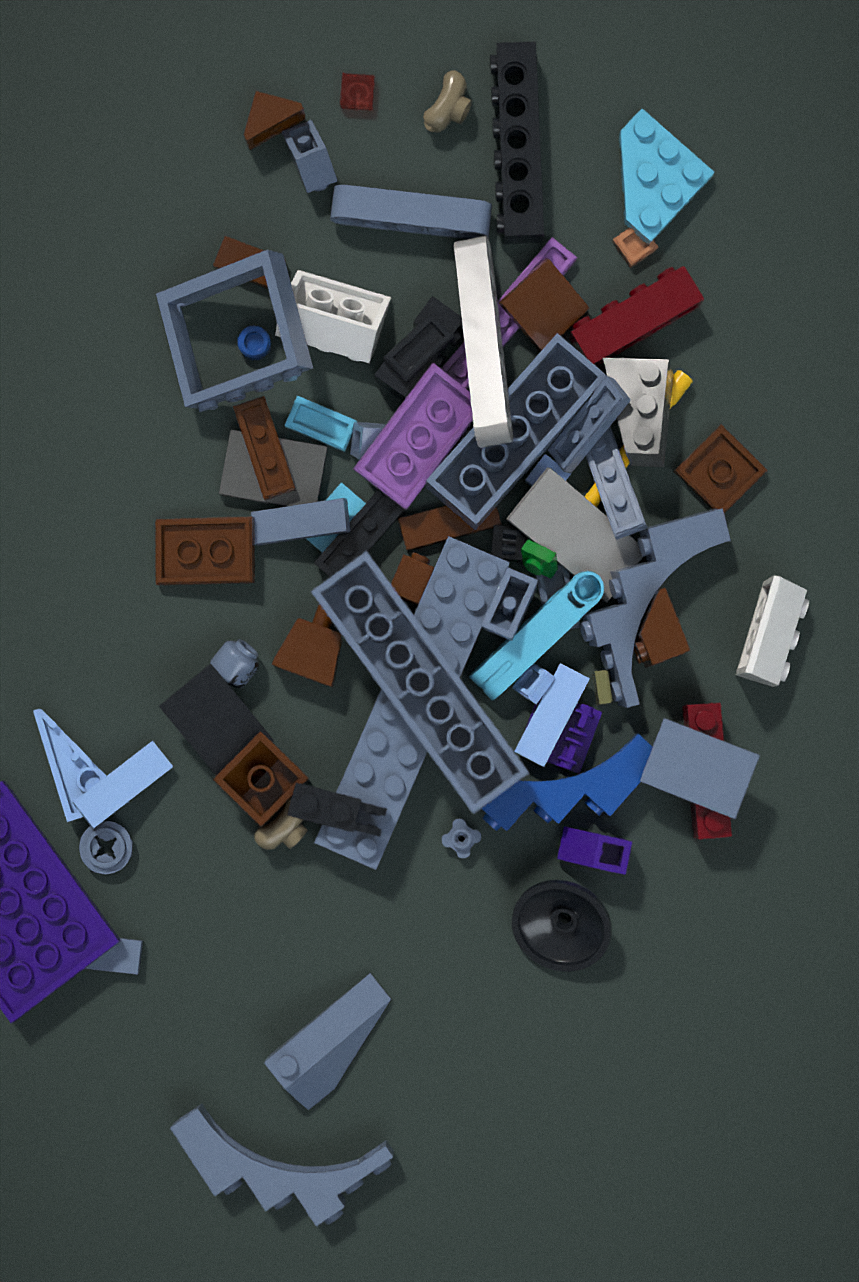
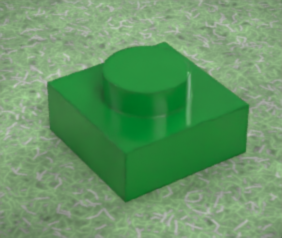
[521,539,558,579]

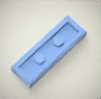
[514,663,590,767]
[73,741,173,829]

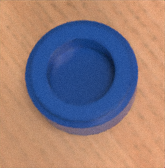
[238,326,271,360]

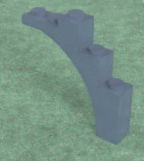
[580,508,731,708]
[170,1103,394,1226]

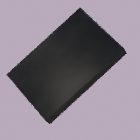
[158,663,274,776]

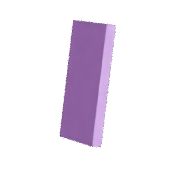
[353,363,473,510]

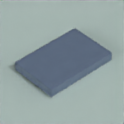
[640,718,760,819]

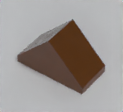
[244,91,306,150]

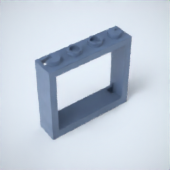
[156,250,313,412]

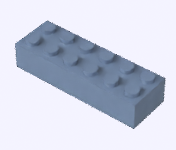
[426,333,607,530]

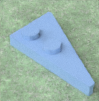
[33,709,129,822]

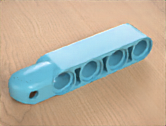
[469,570,604,701]

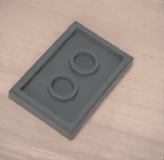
[219,430,328,507]

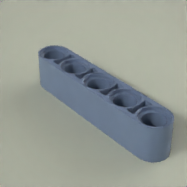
[330,185,492,239]

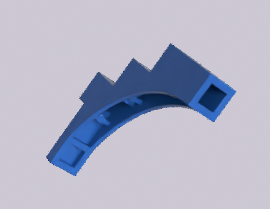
[481,734,653,831]

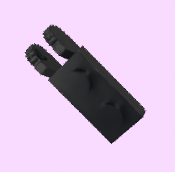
[287,782,387,836]

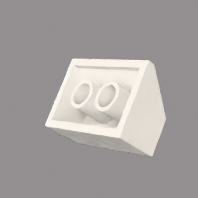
[275,270,391,363]
[736,575,809,687]

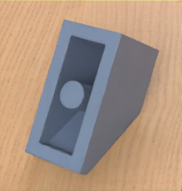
[282,120,338,193]
[481,567,538,641]

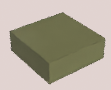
[592,670,612,705]

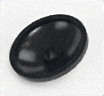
[512,880,612,972]

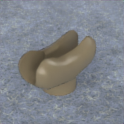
[423,70,472,133]
[254,796,308,850]

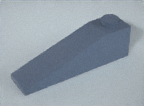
[264,973,391,1110]

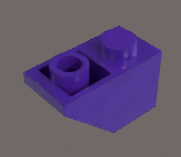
[557,826,632,875]

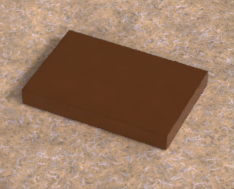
[155,516,255,586]

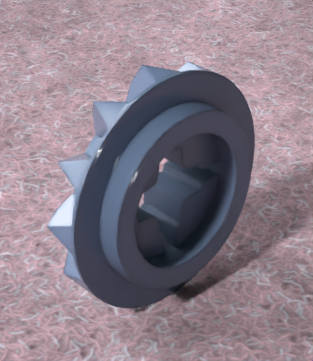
[79,821,133,874]

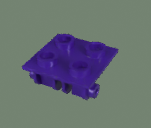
[526,696,602,774]

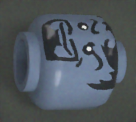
[210,639,259,688]

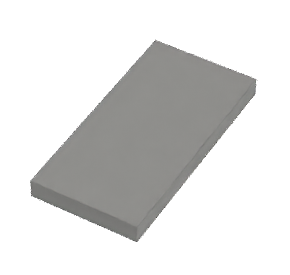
[506,467,643,602]

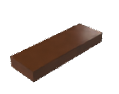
[233,396,296,501]
[398,506,502,551]

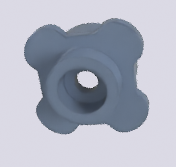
[442,819,481,858]

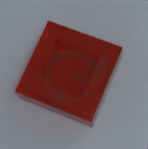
[340,73,375,111]

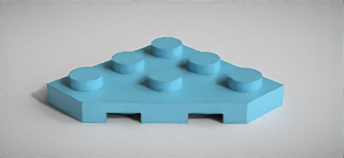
[619,109,715,244]

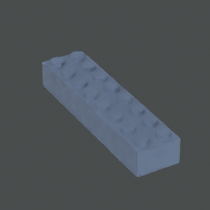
[311,552,529,814]

